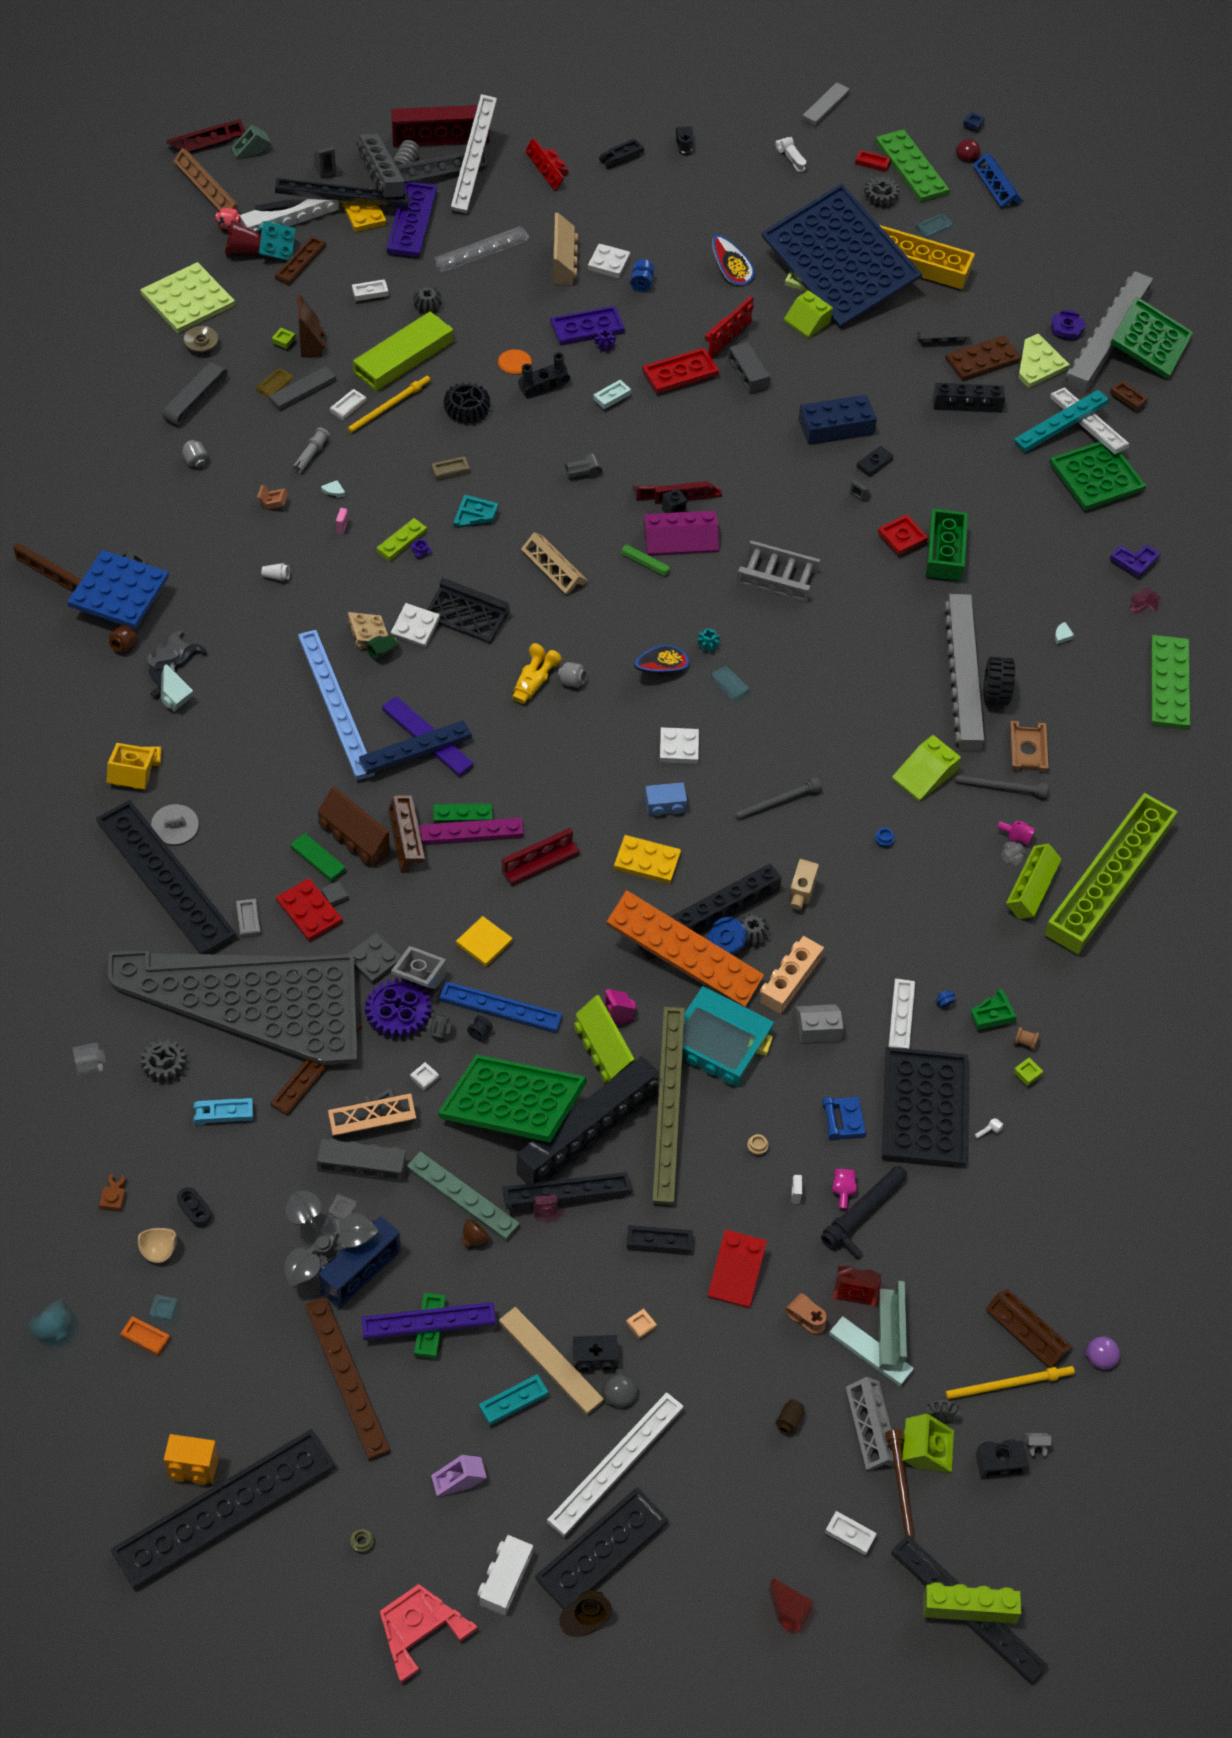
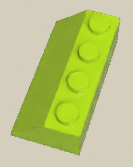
[573,995,635,1083]

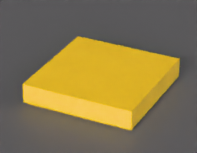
[456,916,513,967]

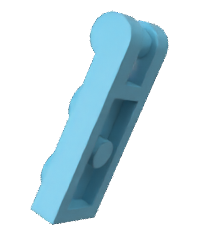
[193,1098,253,1126]

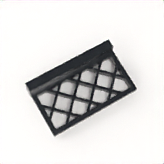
[427,577,510,644]

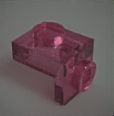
[1129,587,1161,613]
[532,1194,557,1218]

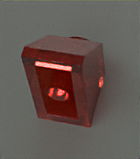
[769,1578,814,1633]

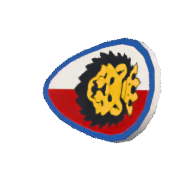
[712,234,754,286]

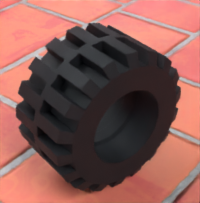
[983,656,1015,705]

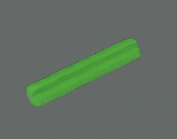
[621,544,670,576]

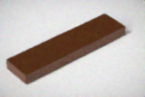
[275,236,326,286]

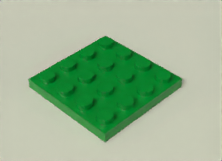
[1110,296,1193,379]
[1049,442,1146,511]

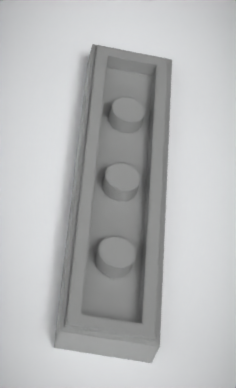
[802,82,850,126]

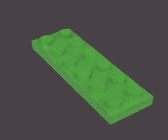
[875,129,950,203]
[1151,635,1190,730]

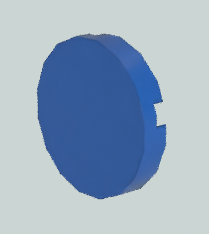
[708,917,747,955]

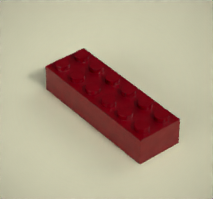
[391,105,490,147]

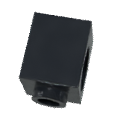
[662,488,687,513]

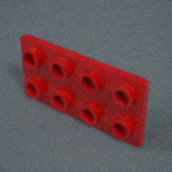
[705,296,754,358]

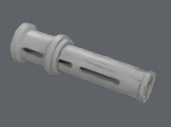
[292,427,330,474]

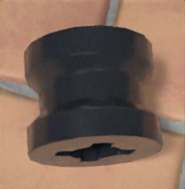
[467,1015,493,1041]

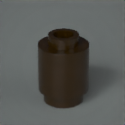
[776,1399,805,1435]

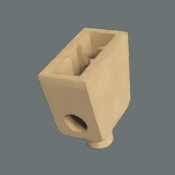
[789,859,819,910]

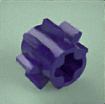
[594,329,616,351]

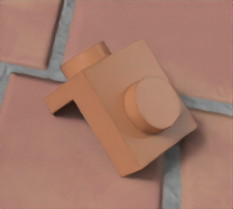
[257,485,288,510]

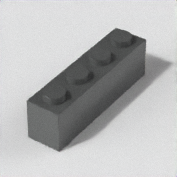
[317,1139,406,1183]

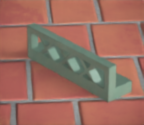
[878,1281,907,1371]

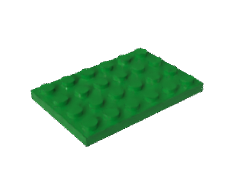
[438,1054,587,1142]

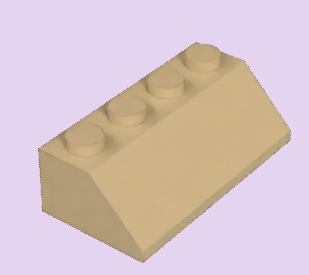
[553,213,578,285]

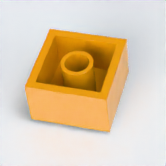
[164,1434,219,1485]

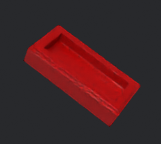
[855,150,891,172]

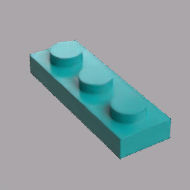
[479,1374,548,1426]

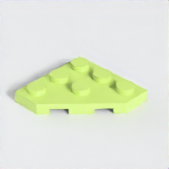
[1018,334,1070,388]

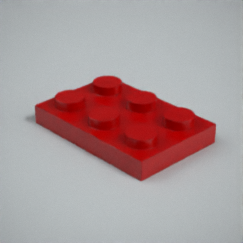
[276,878,343,942]

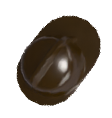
[559,1590,612,1637]

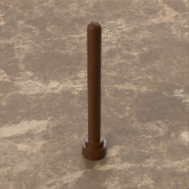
[885,1429,914,1539]

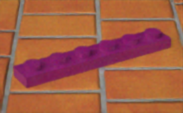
[418,818,524,845]

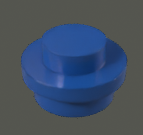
[875,828,895,846]
[935,990,955,1007]

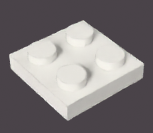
[588,244,630,278]
[391,603,440,648]
[660,727,699,764]

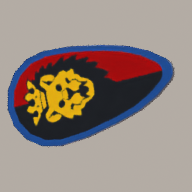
[634,645,689,675]

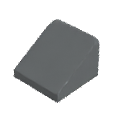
[850,479,871,502]

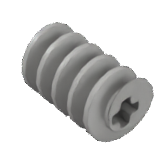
[393,140,419,165]

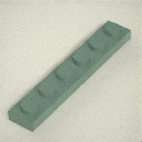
[407,1151,519,1242]

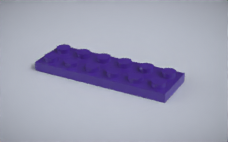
[387,181,437,257]

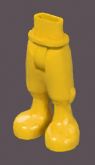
[512,643,562,704]

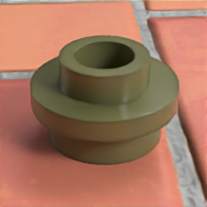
[350,1529,373,1553]

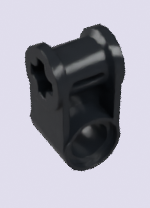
[676,126,693,155]

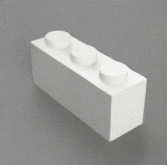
[477,1535,533,1616]

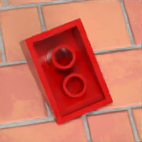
[708,1229,767,1309]

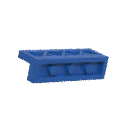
[973,152,1023,208]

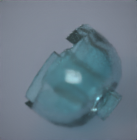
[26,1299,72,1342]

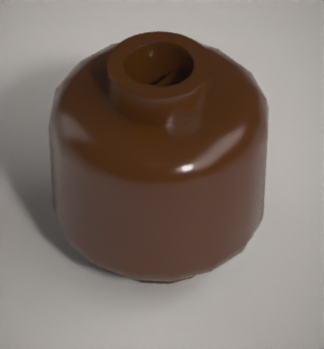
[109,625,137,653]

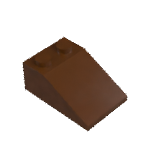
[297,295,325,357]

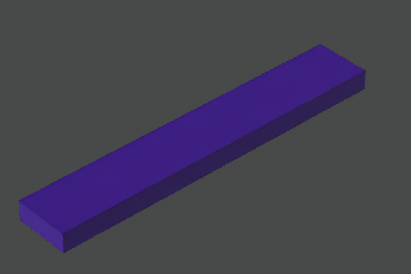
[382,696,473,777]
[361,1302,496,1340]

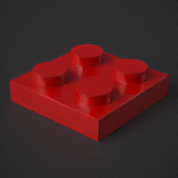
[877,514,928,556]

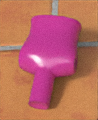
[997,821,1035,846]
[832,1169,857,1209]

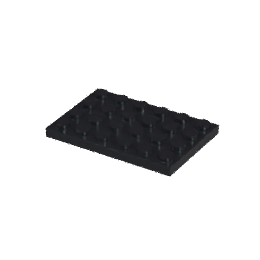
[881,1047,968,1167]

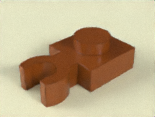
[99,1174,126,1212]

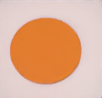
[498,349,532,375]

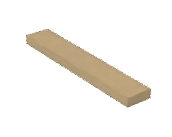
[499,1307,604,1415]

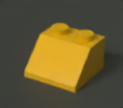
[106,743,155,789]

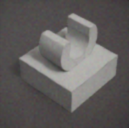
[1025,1433,1051,1456]

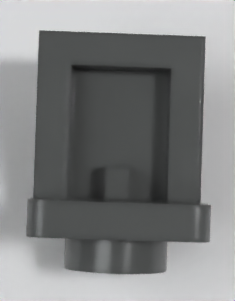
[364,1088,401,1117]

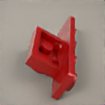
[525,138,569,190]

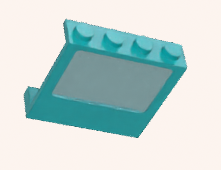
[682,986,774,1087]

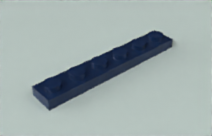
[359,720,472,775]

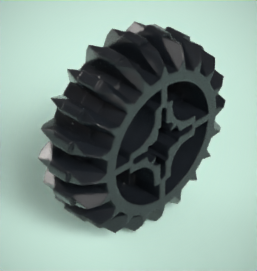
[444,382,491,424]

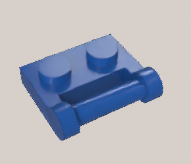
[822,1097,866,1140]

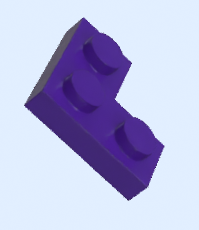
[1110,544,1161,578]

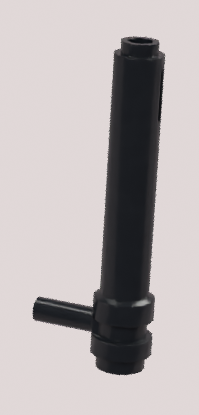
[821,1166,907,1258]

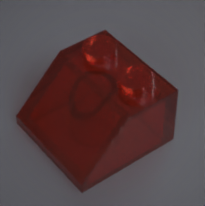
[832,1266,881,1306]

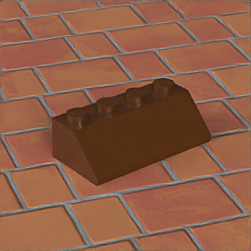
[318,786,390,868]

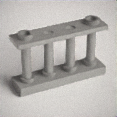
[737,541,820,602]

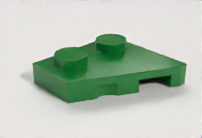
[970,988,1016,1030]

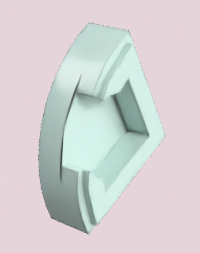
[321,480,345,498]
[1055,622,1074,645]

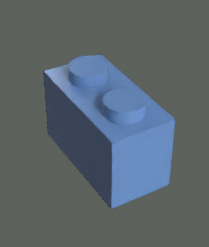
[644,782,687,816]

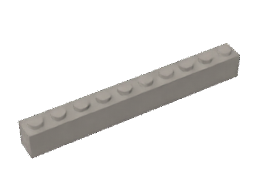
[1066,271,1153,393]
[944,594,984,752]

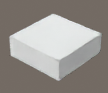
[410,1062,440,1091]
[791,1175,802,1204]

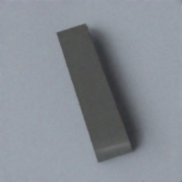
[162,362,228,426]

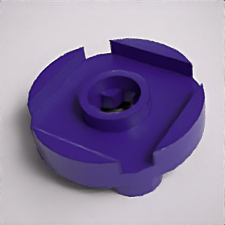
[1051,310,1085,340]

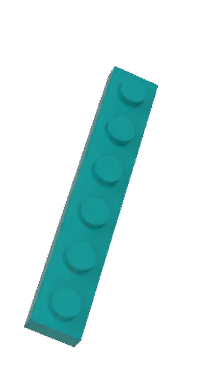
[1014,390,1109,453]

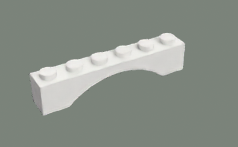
[239,197,339,234]

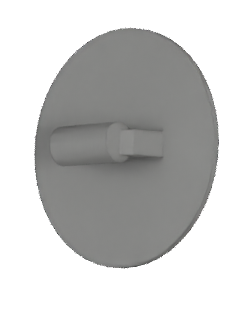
[151,804,199,845]

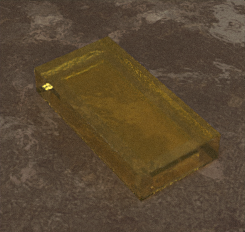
[256,368,292,398]

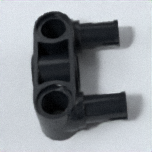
[518,352,570,398]

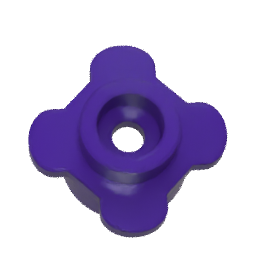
[410,539,432,557]

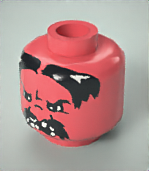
[215,207,241,230]

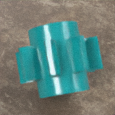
[697,629,720,652]

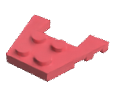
[380,1584,477,1684]

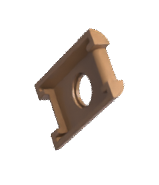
[1010,721,1049,773]

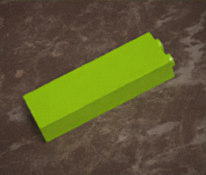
[353,312,453,392]

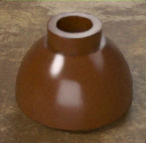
[461,1219,490,1248]

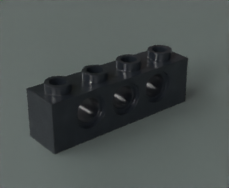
[933,383,1005,413]

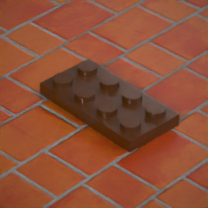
[945,335,1022,381]

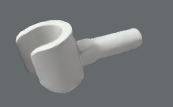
[974,1118,1003,1139]

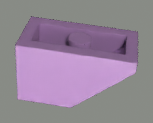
[431,1455,487,1497]

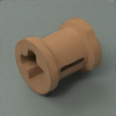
[1014,1027,1039,1050]

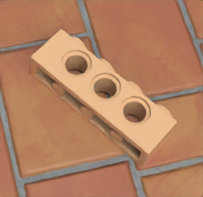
[760,936,824,1014]

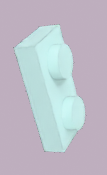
[593,380,631,409]

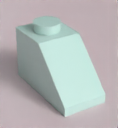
[161,664,193,712]

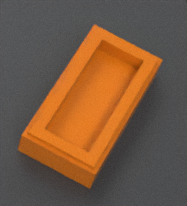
[120,1316,171,1357]

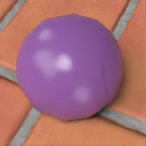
[1085,1336,1121,1370]

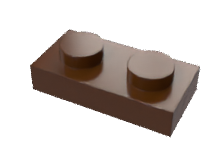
[1110,380,1148,411]

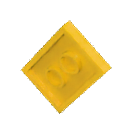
[340,188,387,232]
[614,835,681,884]

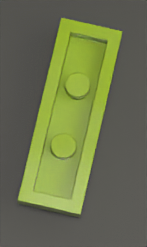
[376,518,427,562]

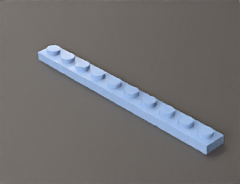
[298,630,375,781]

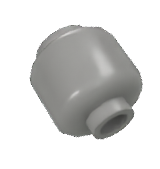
[181,440,208,468]
[558,662,587,688]

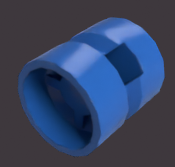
[630,259,655,292]

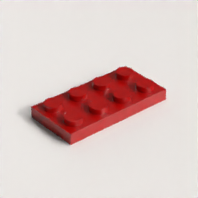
[642,348,719,394]

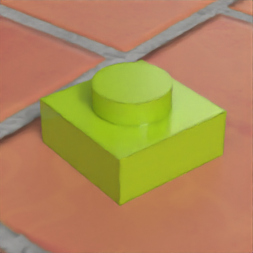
[272,328,296,349]
[1013,1057,1043,1086]

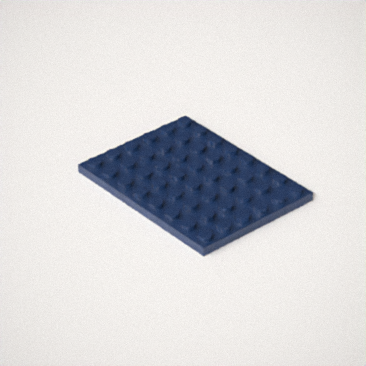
[761,183,922,328]

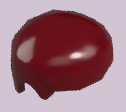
[956,139,981,162]

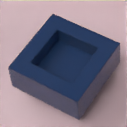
[963,112,985,131]

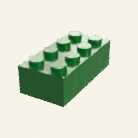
[925,508,968,581]

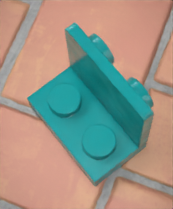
[257,221,295,261]

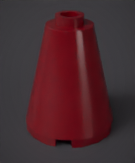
[225,220,261,255]

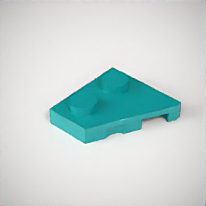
[453,494,499,527]

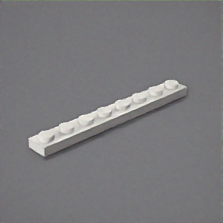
[451,94,497,214]
[547,1392,684,1537]

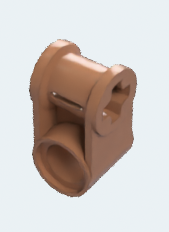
[785,1293,827,1335]

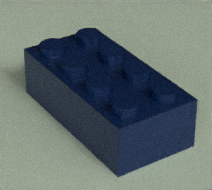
[798,394,877,444]
[318,1216,401,1309]

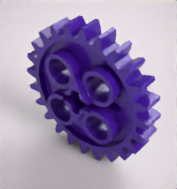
[365,978,432,1039]

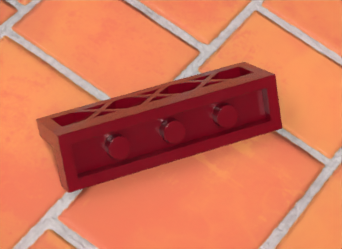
[502,828,580,886]

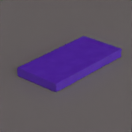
[550,306,625,345]

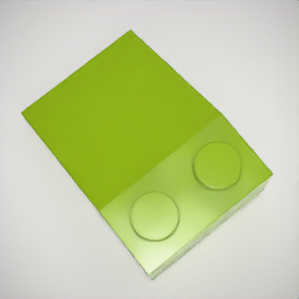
[892,735,961,802]

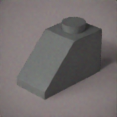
[314,147,336,178]

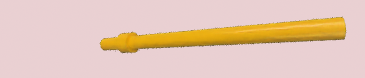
[347,376,431,433]
[945,1366,1075,1400]

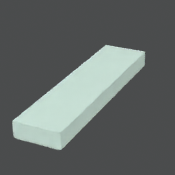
[829,1316,914,1387]

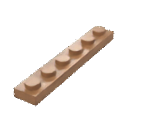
[174,148,239,211]

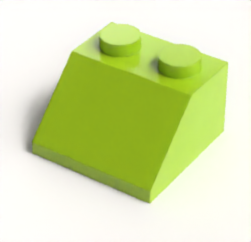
[783,290,833,338]
[903,1414,954,1473]

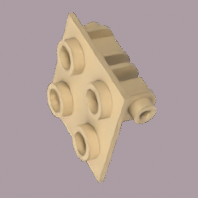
[348,612,388,649]

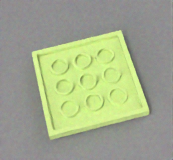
[140,262,235,333]

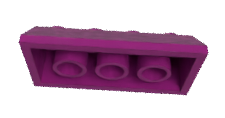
[643,511,719,556]

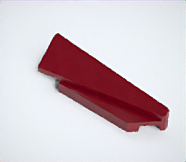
[166,119,245,152]
[633,481,722,504]

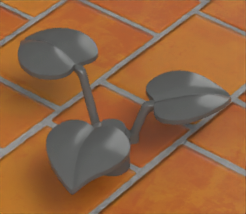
[285,1190,379,1288]

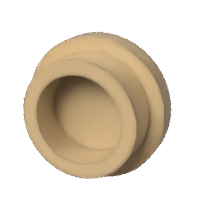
[747,1134,768,1155]

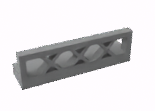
[846,1377,895,1471]

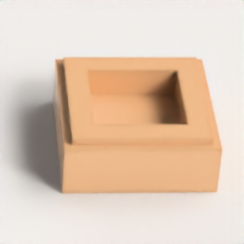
[626,1309,657,1340]

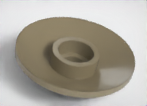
[184,326,219,352]

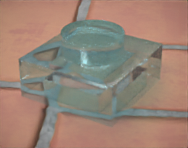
[149,1294,178,1322]

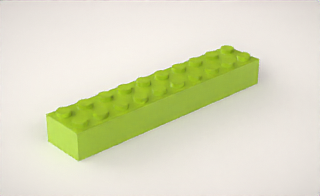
[1044,793,1178,955]

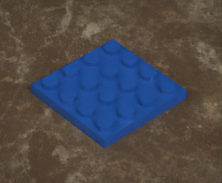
[67,550,169,629]

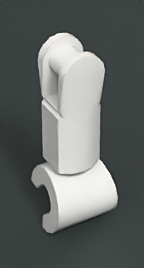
[775,137,806,172]

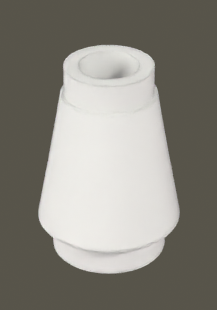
[262,563,290,581]

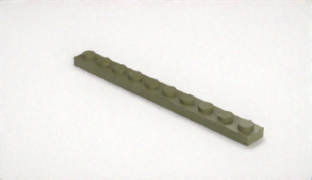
[653,1007,685,1205]

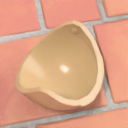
[138,1228,177,1263]

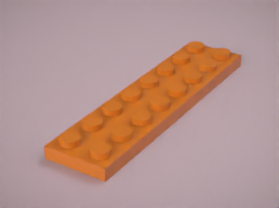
[606,890,764,1007]

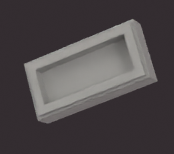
[236,899,261,938]

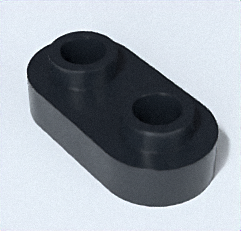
[177,1187,211,1226]

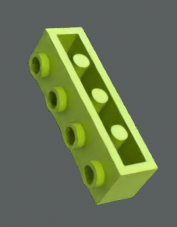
[1006,843,1061,919]
[923,1583,1021,1624]

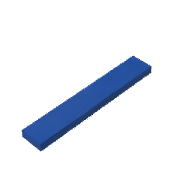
[439,981,562,1034]

